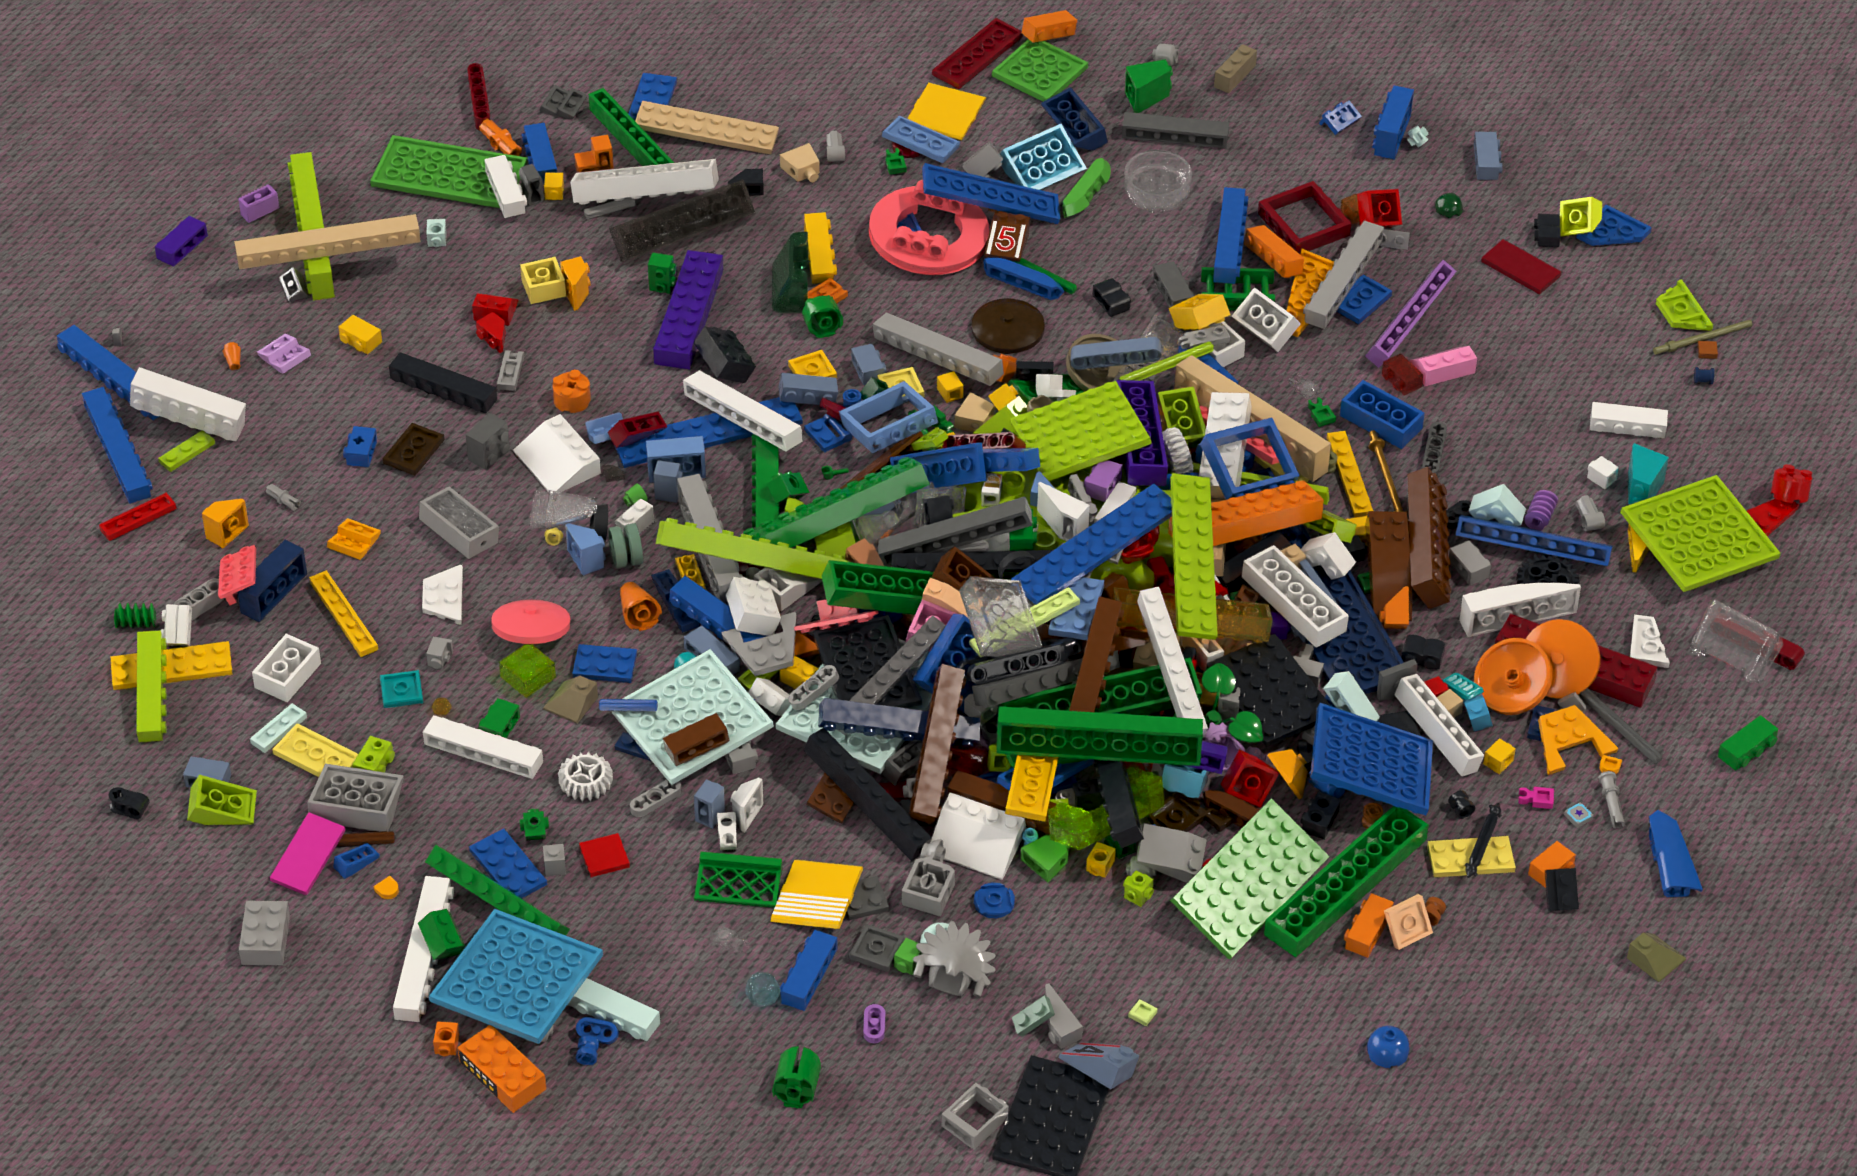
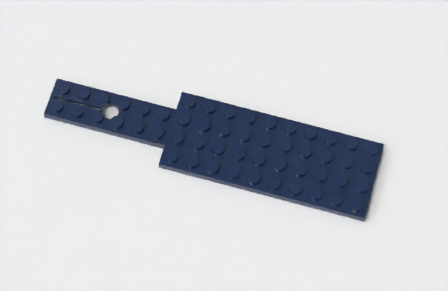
[1250,467,1404,694]

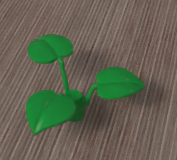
[1173,663,1263,743]

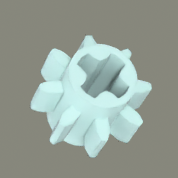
[1407,125,1428,147]

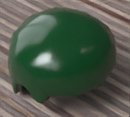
[1435,193,1463,218]

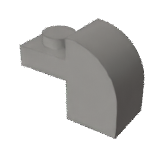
[1293,644,1324,688]

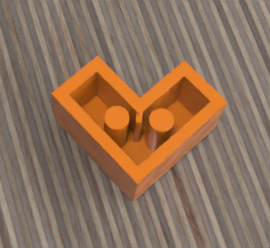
[574,135,614,173]

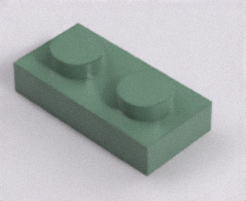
[1012,995,1055,1036]

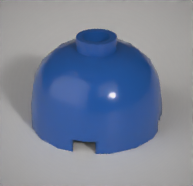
[1367,1026,1410,1068]

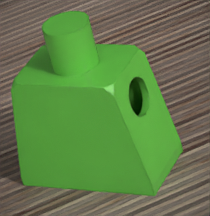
[1021,835,1071,883]

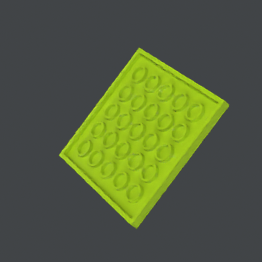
[1010,381,1152,481]
[1620,475,1781,592]

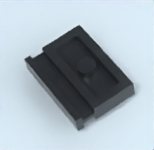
[1545,868,1579,911]

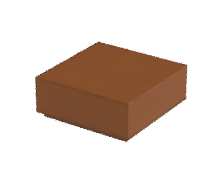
[1697,341,1718,359]

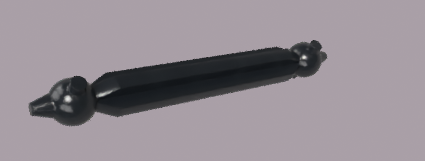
[1465,803,1502,878]

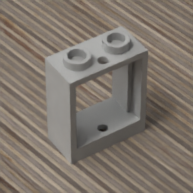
[942,1083,1008,1150]

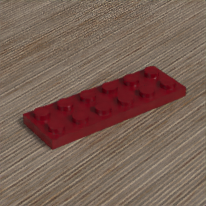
[932,18,1023,89]

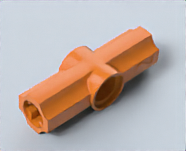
[479,119,522,156]

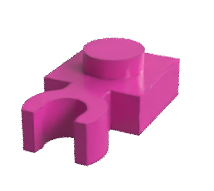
[1518,787,1554,809]

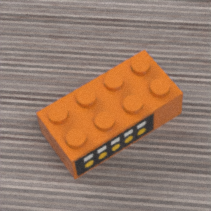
[457,1025,546,1113]

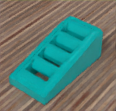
[1442,673,1484,700]

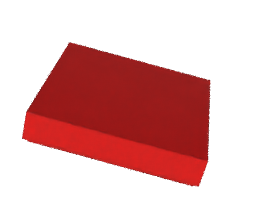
[579,833,630,878]

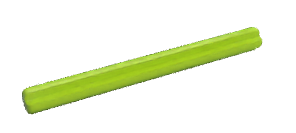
[1120,342,1214,381]

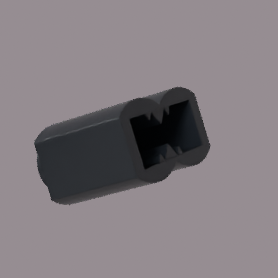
[1533,213,1560,247]
[1092,278,1131,317]
[1401,635,1445,669]

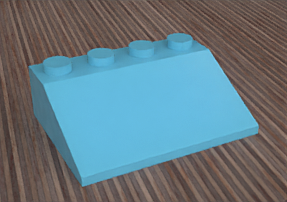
[1000,124,1087,190]

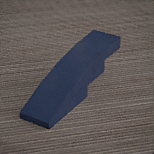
[651,569,700,633]

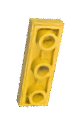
[675,554,706,590]

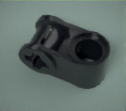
[108,787,150,820]

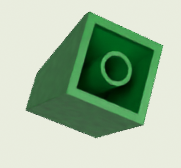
[1125,59,1173,113]

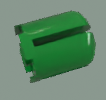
[772,1046,821,1108]

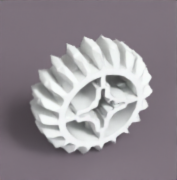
[1162,427,1193,474]
[558,752,613,802]

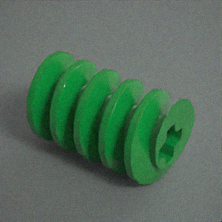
[114,603,156,628]

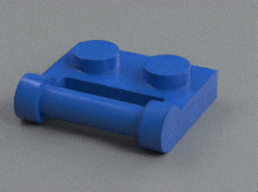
[804,413,853,453]

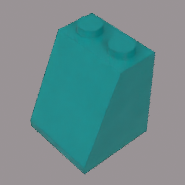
[1628,443,1669,505]

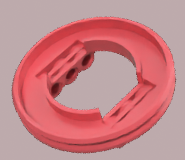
[869,180,989,275]

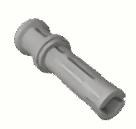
[1598,771,1625,829]

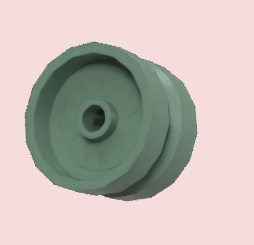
[608,523,643,569]

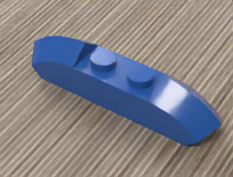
[983,258,1064,300]

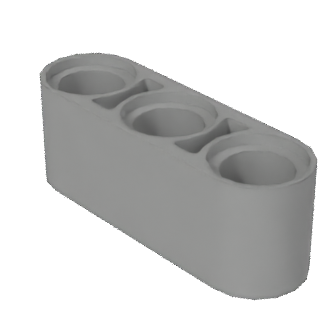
[174,578,225,621]

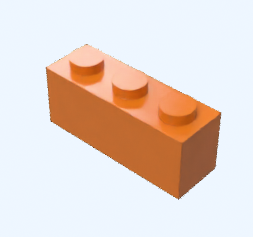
[1021,10,1077,43]
[1344,893,1394,958]

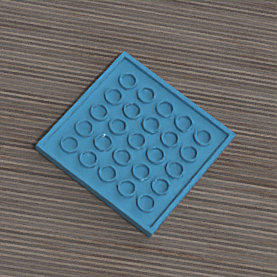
[429,909,603,1044]

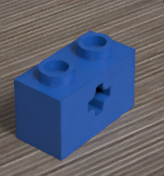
[343,426,377,467]

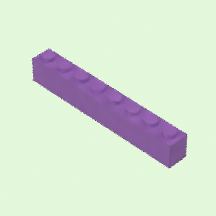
[1365,260,1457,368]

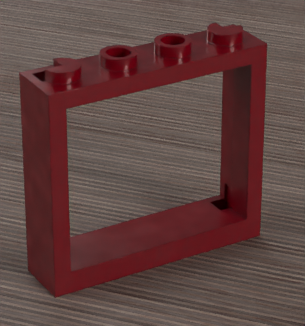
[1258,181,1352,255]

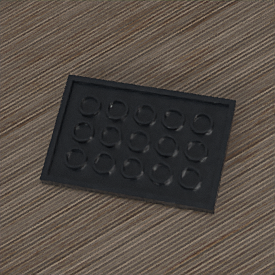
[813,615,922,708]
[1206,634,1331,748]
[992,1055,1109,1176]

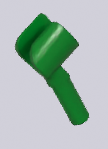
[821,465,849,480]

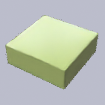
[1128,999,1157,1026]

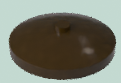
[972,298,1045,354]

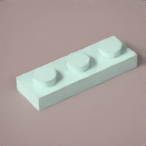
[250,703,307,753]

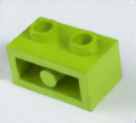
[352,736,395,773]

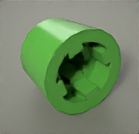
[623,483,648,507]

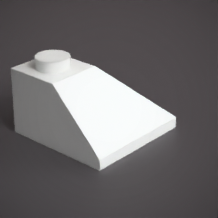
[730,778,763,833]

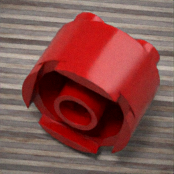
[1770,464,1812,503]

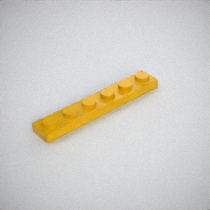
[1327,431,1373,518]
[309,570,378,657]

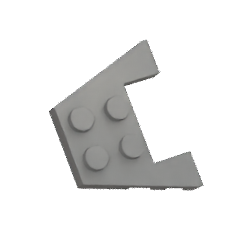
[722,612,797,676]

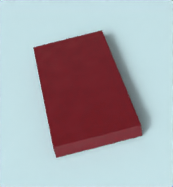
[1481,239,1561,295]

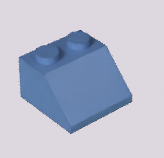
[565,523,606,575]

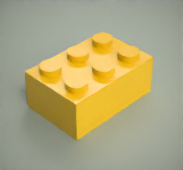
[1168,294,1230,331]

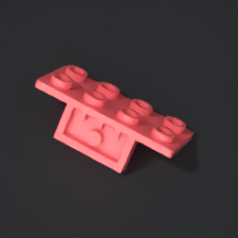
[218,545,256,605]
[794,599,878,633]

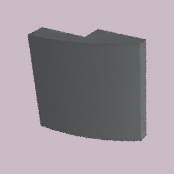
[540,85,587,119]

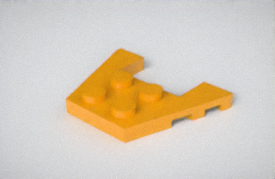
[1538,705,1618,775]

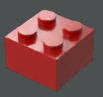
[1357,189,1402,228]

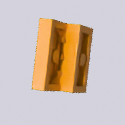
[327,518,381,560]

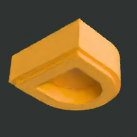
[1599,755,1622,774]
[373,876,399,899]

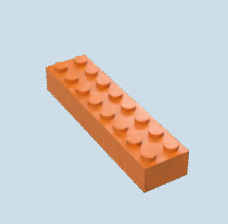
[1168,481,1324,546]

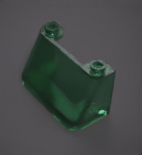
[772,232,809,313]

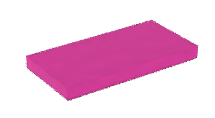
[270,812,346,896]

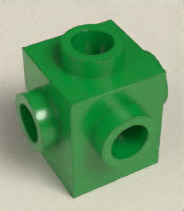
[520,809,549,841]

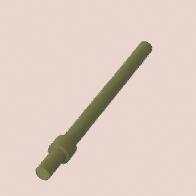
[1653,319,1752,355]

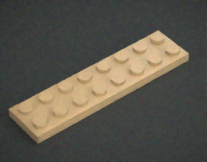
[635,101,779,154]

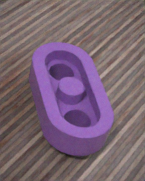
[863,1004,885,1043]

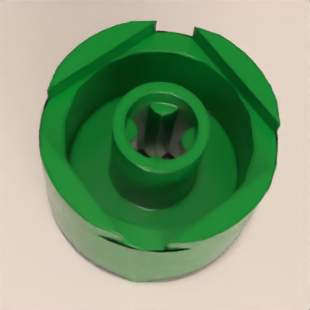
[802,295,843,338]

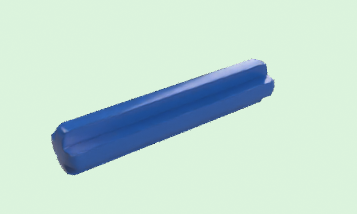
[599,699,658,711]

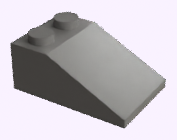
[1135,823,1207,883]

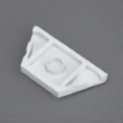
[422,565,463,624]

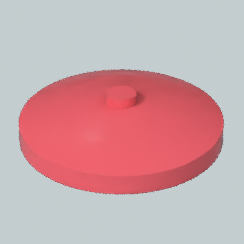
[492,600,570,644]

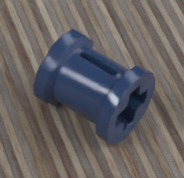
[1694,367,1714,384]

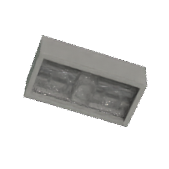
[419,487,499,559]

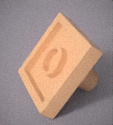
[1384,894,1433,950]

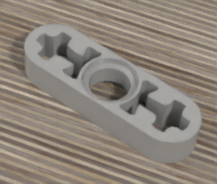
[788,665,839,710]
[630,780,681,817]

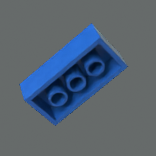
[1372,85,1414,160]
[1340,380,1425,449]

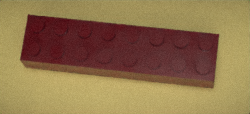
[1495,614,1658,708]

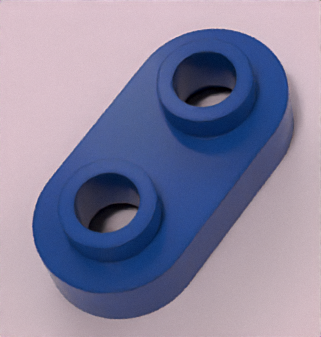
[576,1017,619,1044]

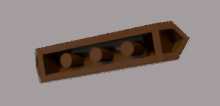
[1202,790,1260,828]

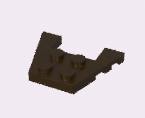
[1148,792,1234,832]

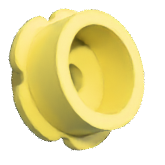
[544,527,563,546]

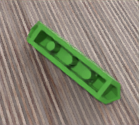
[1063,158,1111,218]

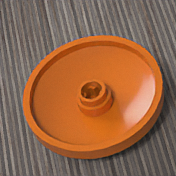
[1526,619,1600,699]
[1474,638,1553,715]

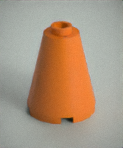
[620,582,662,631]

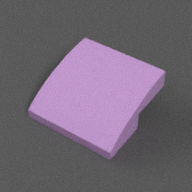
[257,334,311,374]

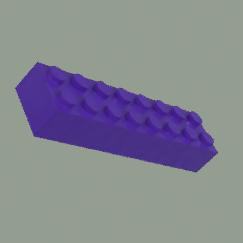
[653,250,724,369]
[1116,380,1168,486]

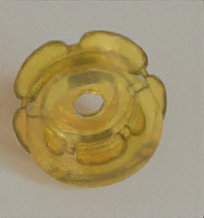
[432,698,452,715]

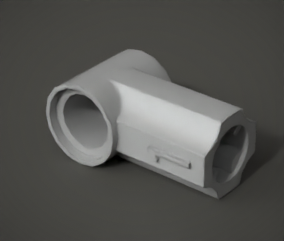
[826,131,845,162]
[1576,495,1605,531]

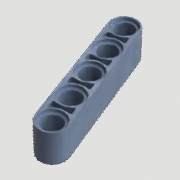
[1071,337,1161,370]

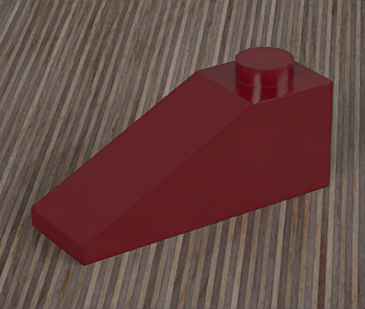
[607,411,668,448]

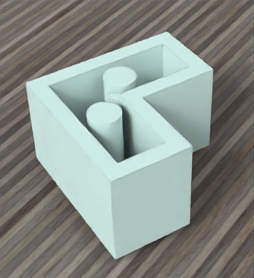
[1469,484,1526,526]

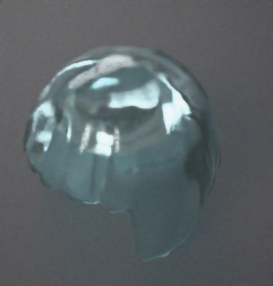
[745,971,781,1007]

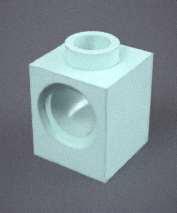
[427,219,446,247]

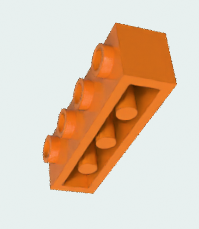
[1244,225,1305,278]

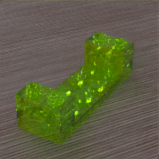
[1048,767,1164,850]

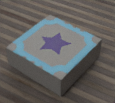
[1564,802,1594,828]

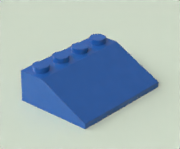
[912,614,1007,714]

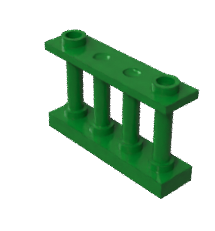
[1201,267,1275,311]

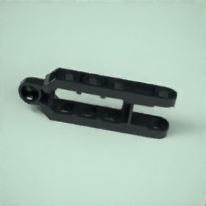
[956,638,1082,685]

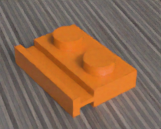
[803,278,848,303]

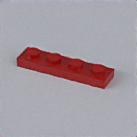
[99,492,177,541]

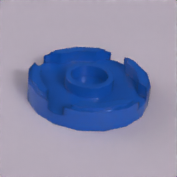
[974,882,1015,918]

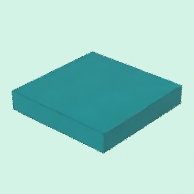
[380,670,423,708]

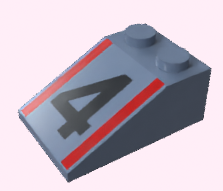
[1059,1042,1139,1089]

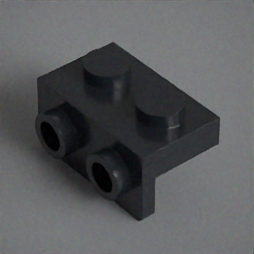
[1072,779,1106,814]

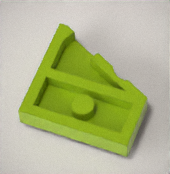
[911,427,949,451]

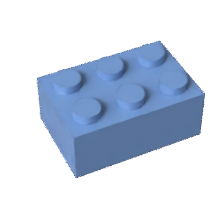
[646,436,706,483]

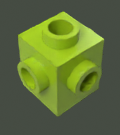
[1123,870,1154,907]

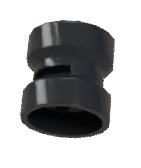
[1448,790,1476,819]

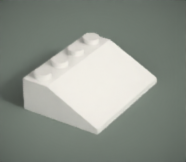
[513,414,601,496]
[930,793,1026,880]

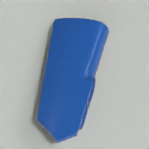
[1649,810,1703,897]

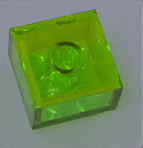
[499,644,556,698]

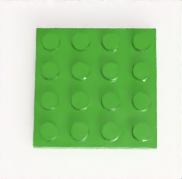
[992,39,1088,102]

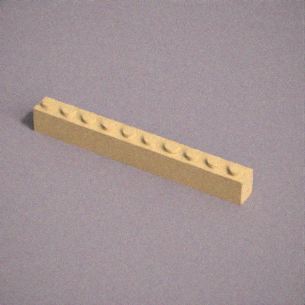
[234,214,420,269]

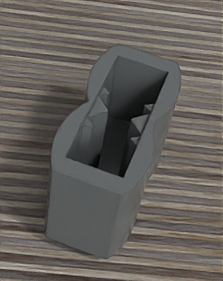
[519,164,544,206]

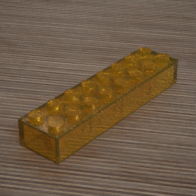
[1112,587,1273,643]

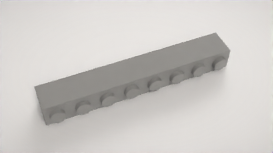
[1303,220,1384,329]
[873,312,1004,386]

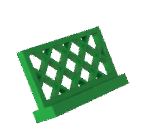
[694,851,783,908]

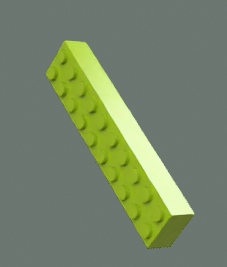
[288,152,335,301]

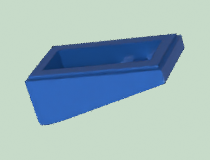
[333,843,380,879]

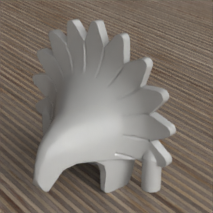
[913,921,996,997]

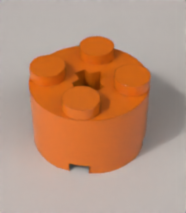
[552,369,591,413]

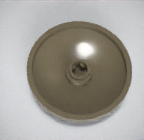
[1066,334,1138,391]

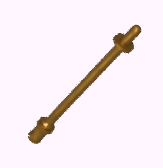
[1368,430,1410,543]

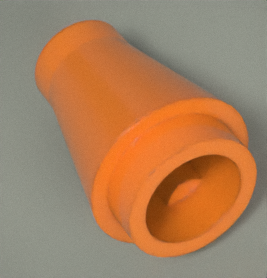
[222,342,241,370]

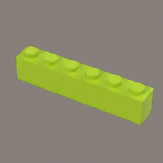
[137,630,167,742]

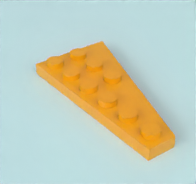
[1286,249,1334,337]

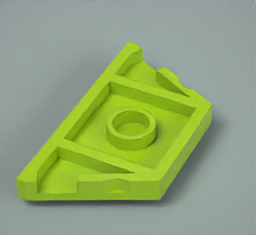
[1656,279,1713,331]

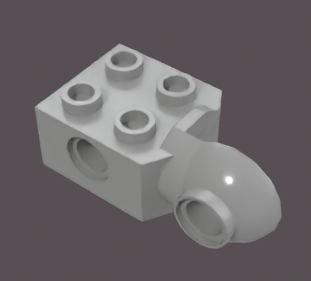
[902,839,955,917]

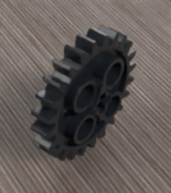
[1516,554,1580,584]

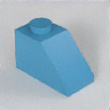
[1462,693,1493,731]

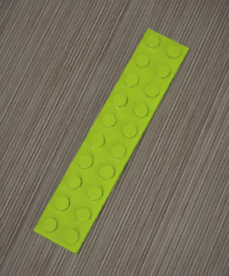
[1170,473,1218,640]

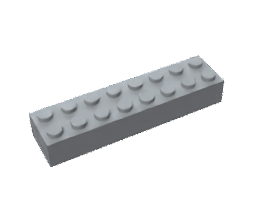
[677,474,743,606]

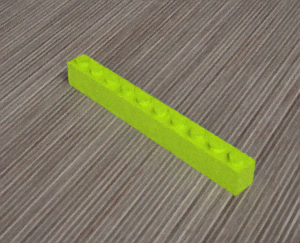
[655,518,849,580]

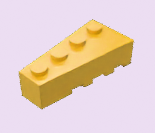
[804,212,837,284]

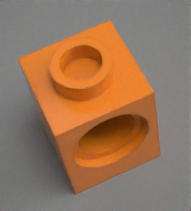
[433,1022,460,1056]

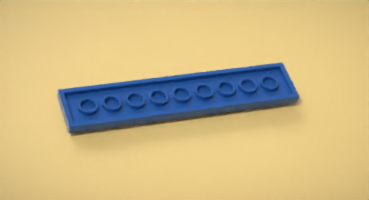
[613,397,803,468]
[1011,484,1172,605]

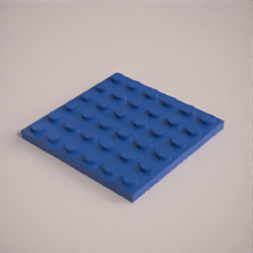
[1310,703,1433,816]

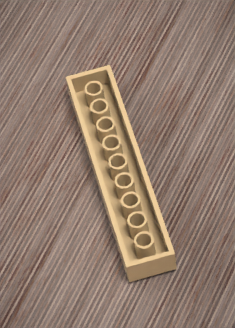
[1174,355,1331,482]

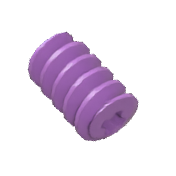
[1524,490,1558,531]

